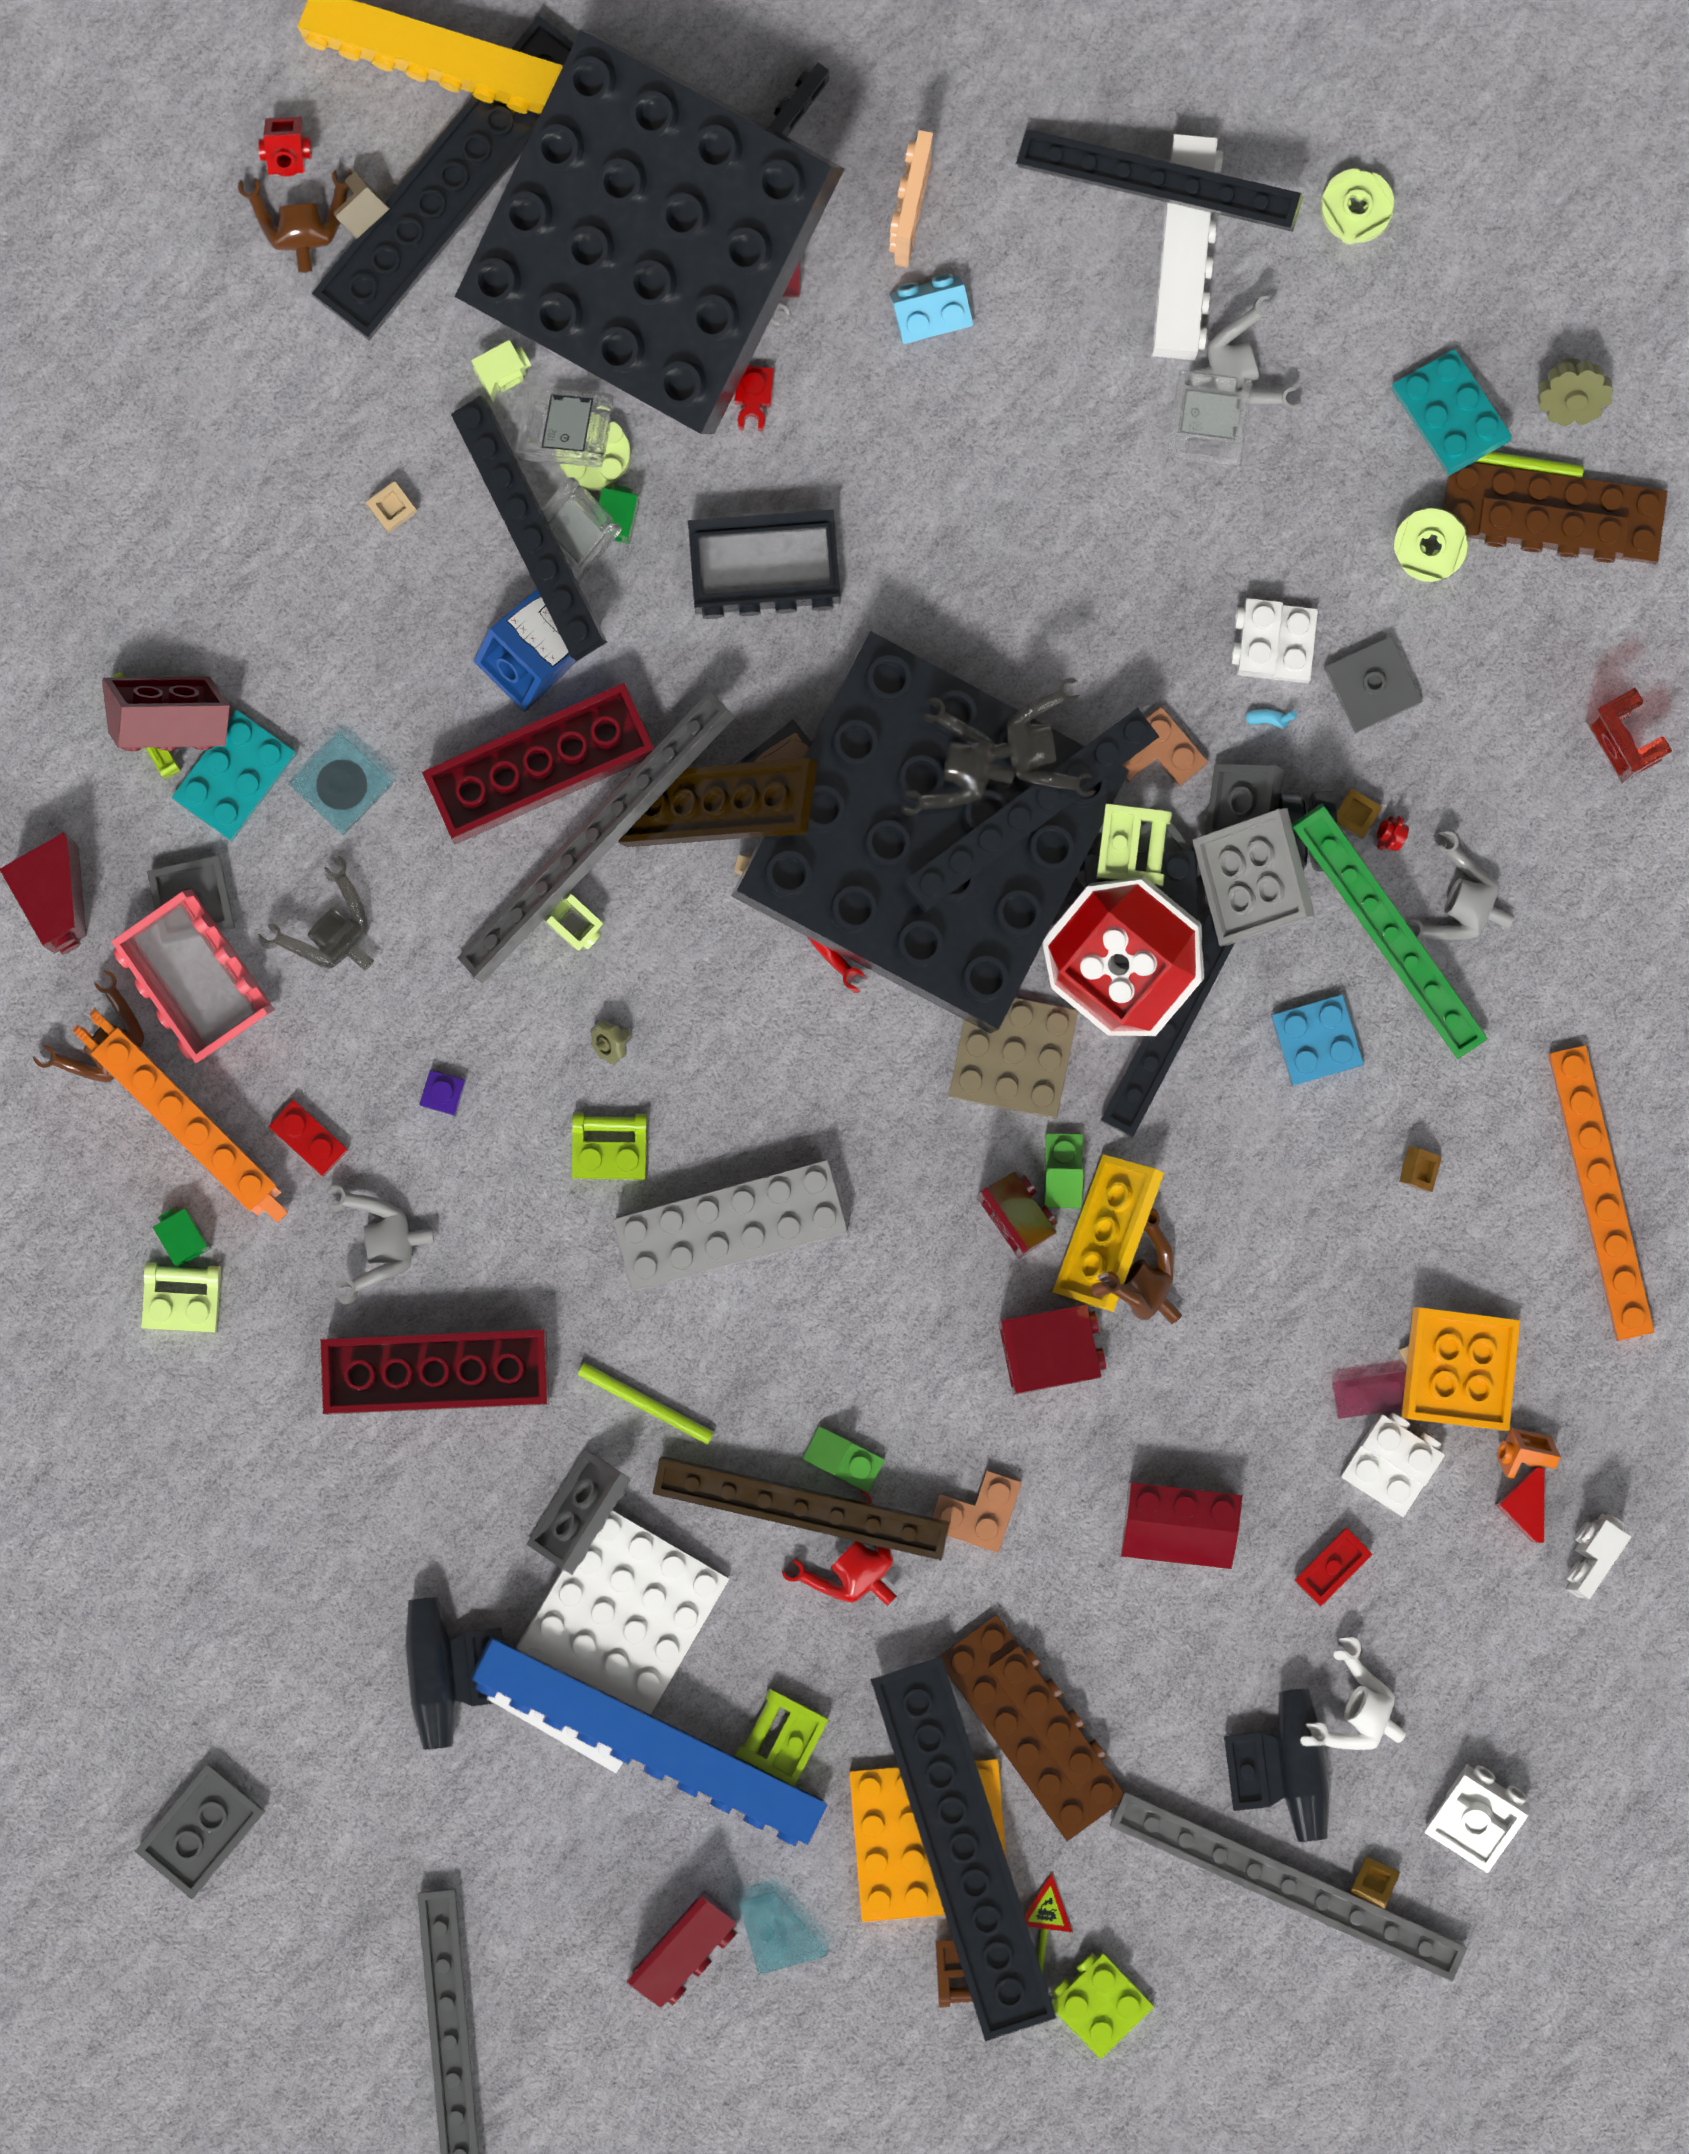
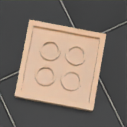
[889,130,933,268]

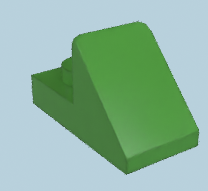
[1044,1134,1084,1209]
[802,1426,885,1493]

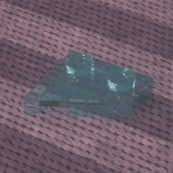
[739,1891,828,1975]

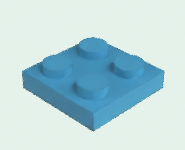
[1271,995,1364,1086]

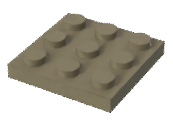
[948,998,1078,1119]

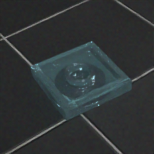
[289,732,394,836]

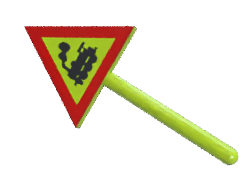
[1024,1873,1073,1973]

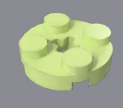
[1321,169,1394,244]
[557,416,631,491]
[1394,507,1469,582]

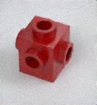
[259,116,312,177]

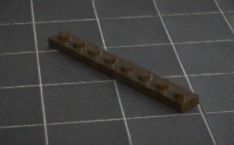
[652,1456,951,1561]

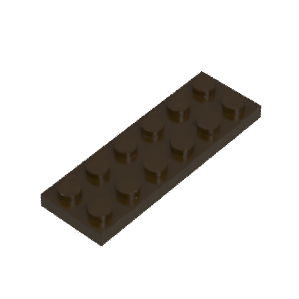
[618,758,818,847]

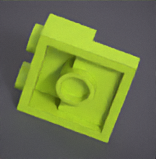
[1049,1951,1155,2060]

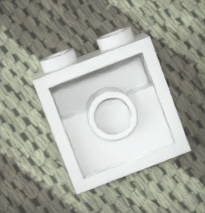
[1231,598,1318,683]
[1340,1412,1445,1517]
[1566,1514,1631,1599]
[1424,1765,1530,1873]

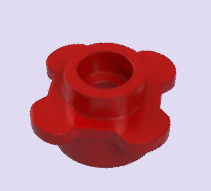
[1376,815,1409,852]

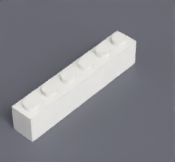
[1152,134,1223,360]

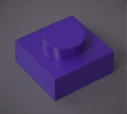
[419,1070,466,1117]

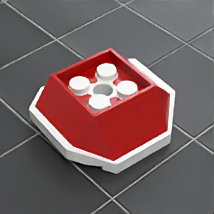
[1043,876,1204,1036]

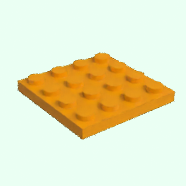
[849,1758,1007,1922]

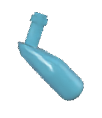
[1246,709,1297,728]

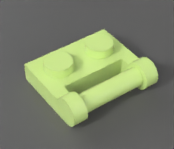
[1097,804,1172,886]
[141,1262,221,1333]

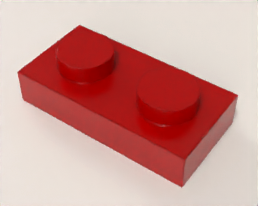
[268,1100,348,1177]
[1293,1528,1373,1607]

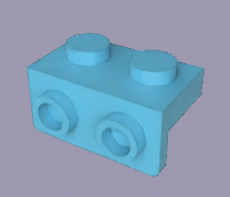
[889,273,973,344]

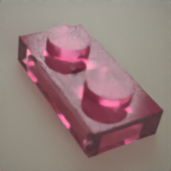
[1332,1371,1406,1419]

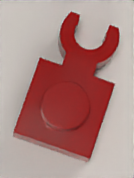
[735,366,774,432]

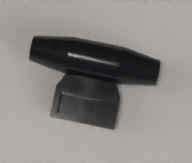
[405,1597,503,1750]
[1224,1688,1329,1842]

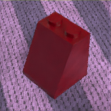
[0,832,87,955]
[998,1305,1107,1396]

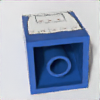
[473,589,577,713]

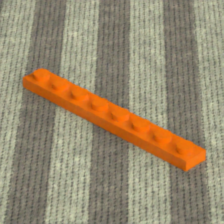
[1548,1045,1655,1341]

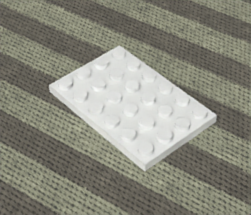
[487,1510,729,1773]

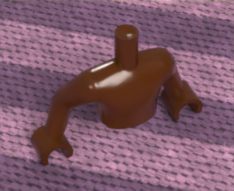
[238,169,353,273]
[33,970,145,1083]
[1091,1208,1182,1324]

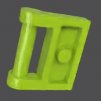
[572,1112,647,1180]
[735,1688,829,1787]

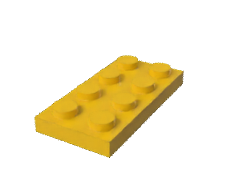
[1052,1154,1164,1312]

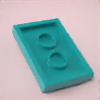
[1392,349,1512,476]
[171,709,297,842]

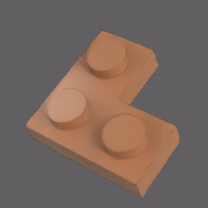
[1121,707,1208,787]
[932,1471,1022,1553]

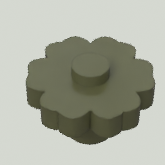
[1537,358,1613,426]

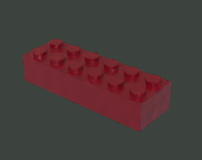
[422,683,654,845]
[320,1329,550,1415]

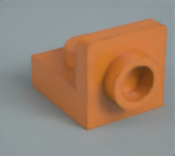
[1497,1428,1561,1479]

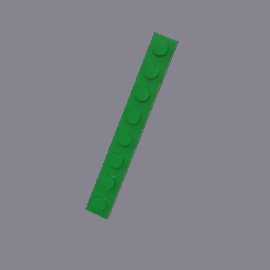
[1292,803,1488,1060]

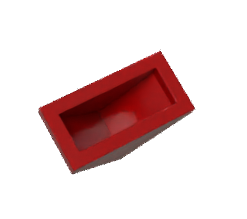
[1495,1468,1544,1543]

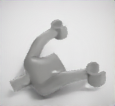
[1188,295,1302,410]
[1405,831,1514,940]
[326,1185,434,1304]

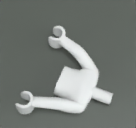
[1301,1637,1406,1750]

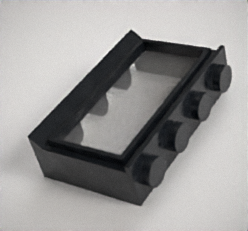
[688,509,841,619]

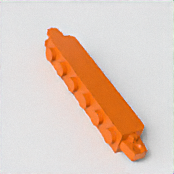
[72,1008,288,1223]

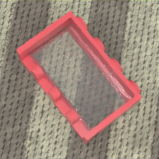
[111,889,275,1063]

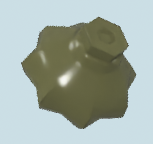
[590,1020,631,1065]

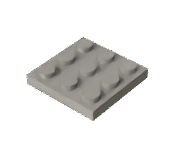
[1192,808,1315,946]

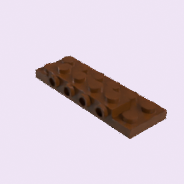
[1443,463,1668,565]
[936,1614,1124,1841]

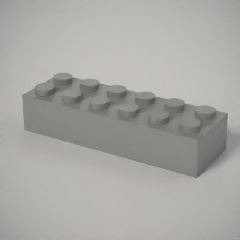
[613,1160,847,1293]

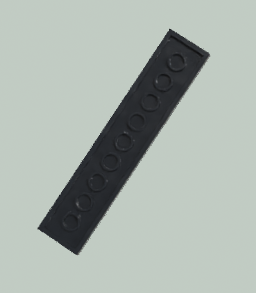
[311,15,574,341]
[870,1656,1057,2041]

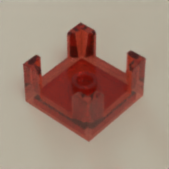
[1586,687,1672,783]

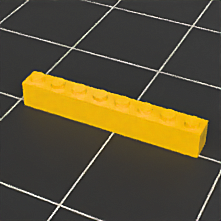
[297,0,563,114]

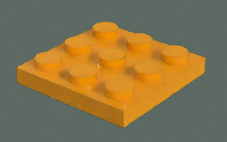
[1402,1307,1521,1431]

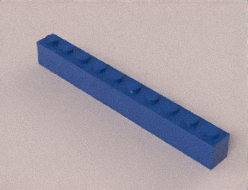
[471,1636,828,1846]

